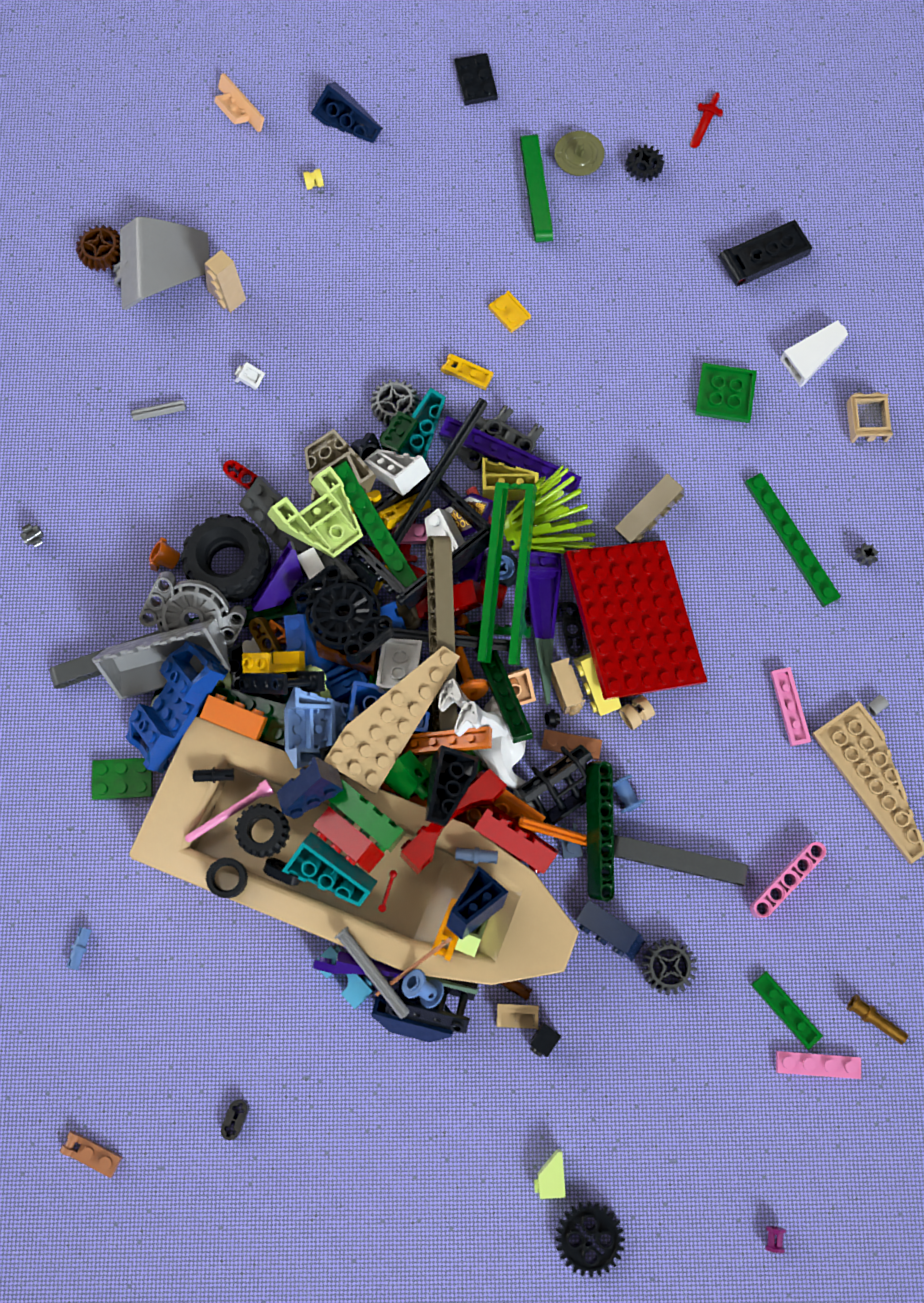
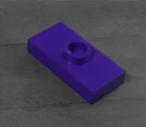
[458,550,485,582]

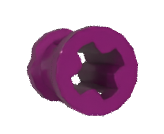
[765,1226,786,1253]

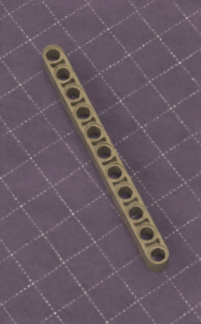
[426,536,457,732]

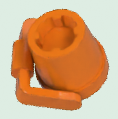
[149,537,180,572]

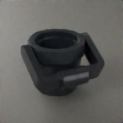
[351,433,381,461]

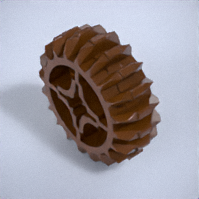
[76,225,120,272]

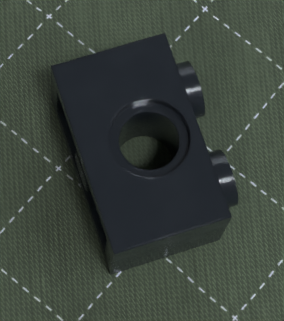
[528,1022,562,1058]

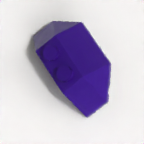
[251,541,302,612]

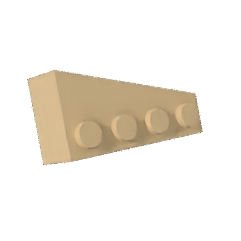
[205,249,246,313]

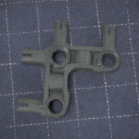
[456,405,544,470]

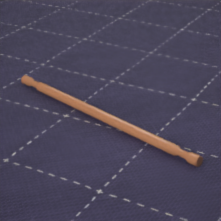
[375,937,452,996]

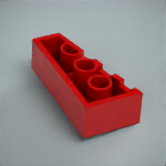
[474,804,559,874]

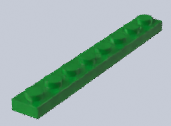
[333,461,418,588]
[744,472,841,608]

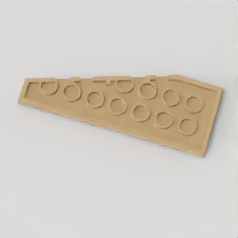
[324,646,460,794]

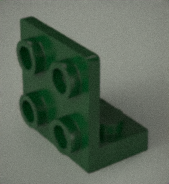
[379,411,419,453]

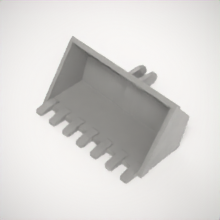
[92,619,231,700]

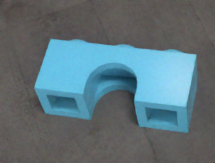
[313,946,374,1009]

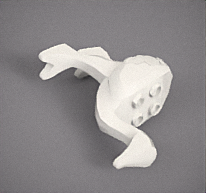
[438,678,540,808]

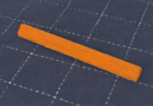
[518,816,587,847]

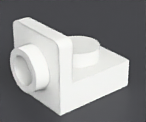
[234,362,265,390]

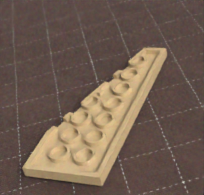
[811,701,924,864]

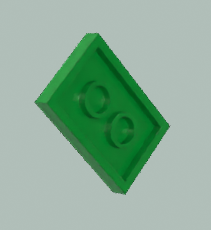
[92,758,153,800]

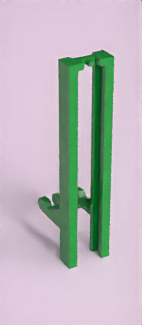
[477,482,537,665]

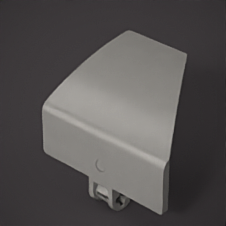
[114,217,209,310]

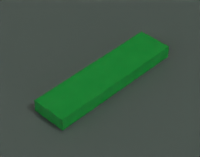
[750,971,823,1050]

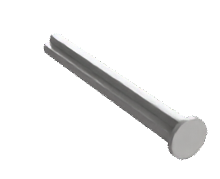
[334,926,409,1019]

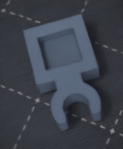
[560,823,584,860]

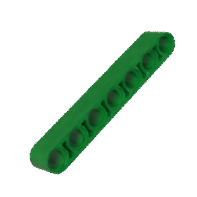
[520,134,553,243]

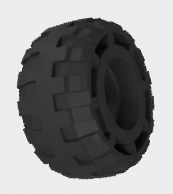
[181,514,271,603]

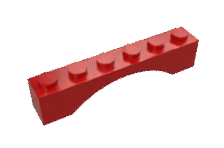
[400,768,507,874]

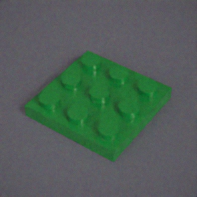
[695,363,757,423]

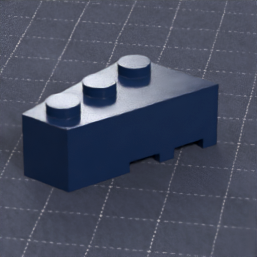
[446,865,509,940]
[575,900,645,962]

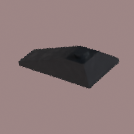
[425,745,479,827]

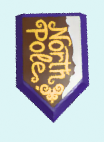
[441,493,494,538]

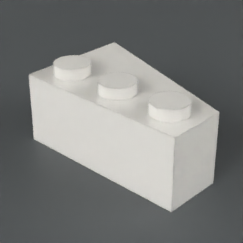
[364,449,431,496]
[424,508,465,552]

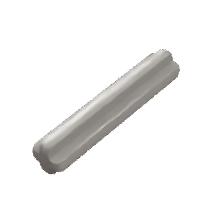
[131,400,186,421]

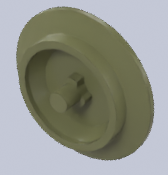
[554,131,605,176]

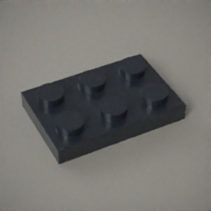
[454,53,498,106]

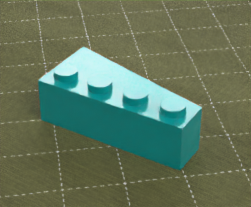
[391,387,446,462]
[282,832,378,907]

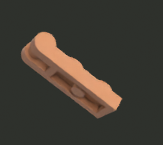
[60,1130,123,1178]

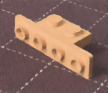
[214,73,264,132]

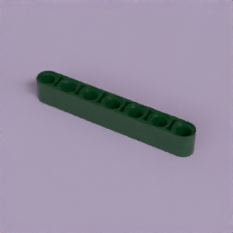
[586,761,615,902]

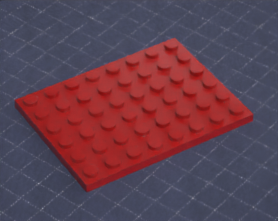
[563,540,708,700]

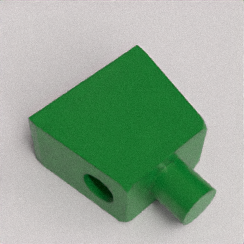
[383,750,429,801]

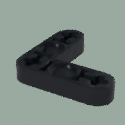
[524,602,584,657]

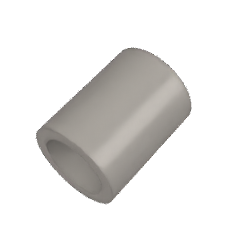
[866,695,889,716]

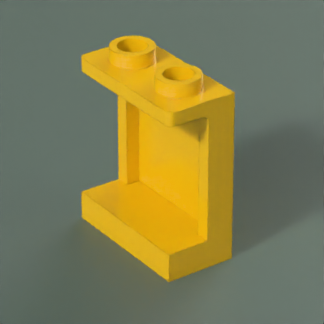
[242,651,305,673]

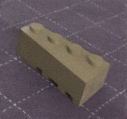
[615,473,684,544]

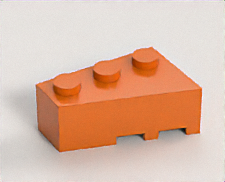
[199,693,268,740]

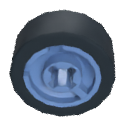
[484,551,518,587]

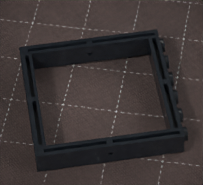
[347,467,491,610]

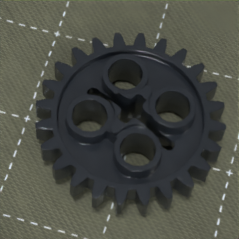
[555,1201,625,1278]

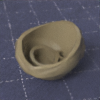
[396,602,424,630]

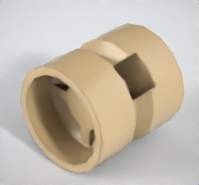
[618,695,655,730]

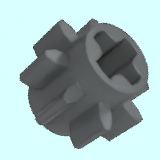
[20,523,44,547]
[854,543,879,567]

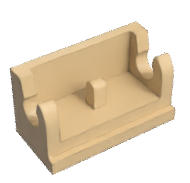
[496,1003,539,1029]

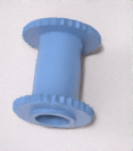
[613,774,646,814]
[402,969,444,1008]

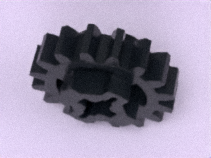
[626,144,664,182]

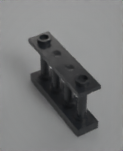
[238,671,325,695]
[516,745,593,825]
[385,977,478,1034]

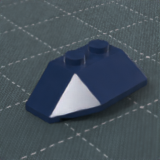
[371,989,453,1042]

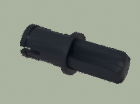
[192,767,234,783]

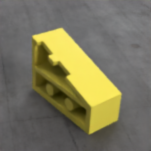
[482,457,539,501]
[573,652,622,716]

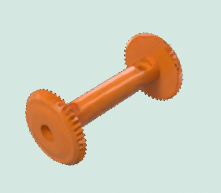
[455,630,489,701]

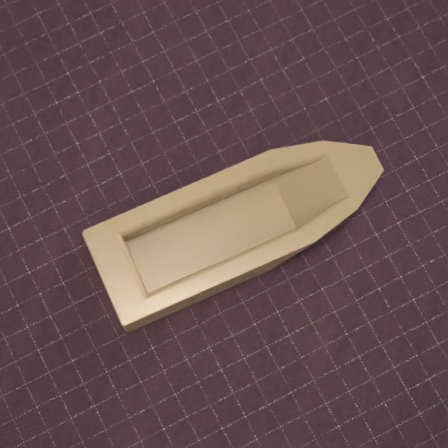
[129,716,579,985]

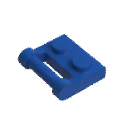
[325,665,369,702]

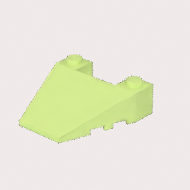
[267,466,363,558]

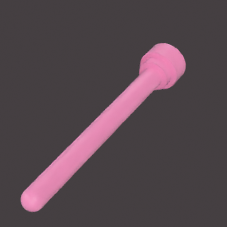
[185,779,275,842]

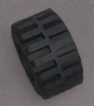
[235,803,290,858]

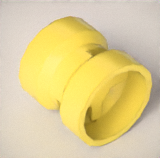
[303,168,324,190]

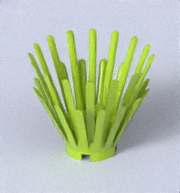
[504,465,596,554]

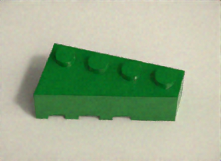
[328,779,406,853]

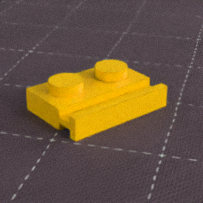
[488,290,531,333]

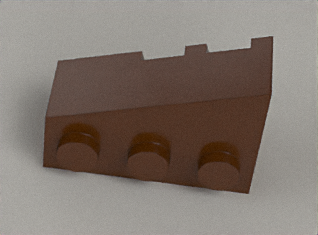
[316,634,378,677]

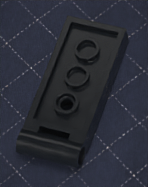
[718,220,813,287]

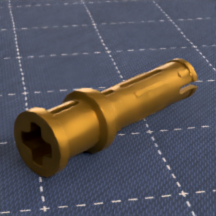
[846,994,909,1045]

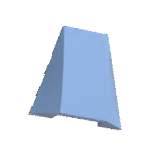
[284,687,348,769]

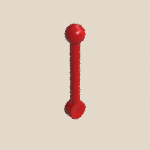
[378,870,397,912]

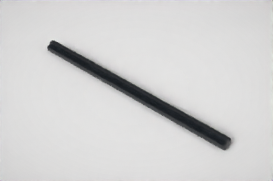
[392,398,488,546]
[380,626,510,652]

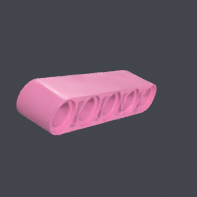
[750,842,826,918]

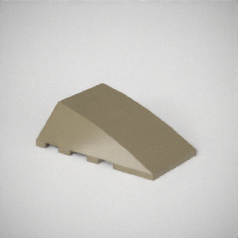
[304,429,376,502]

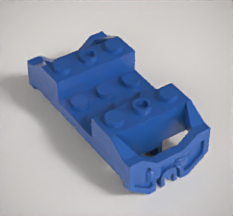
[125,640,229,774]

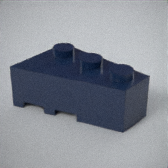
[276,756,344,819]

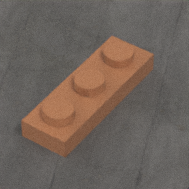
[541,729,602,760]

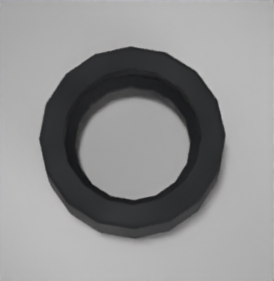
[206,858,248,899]

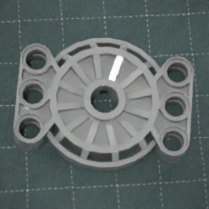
[139,571,247,653]

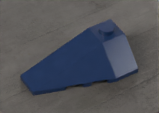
[311,82,383,143]

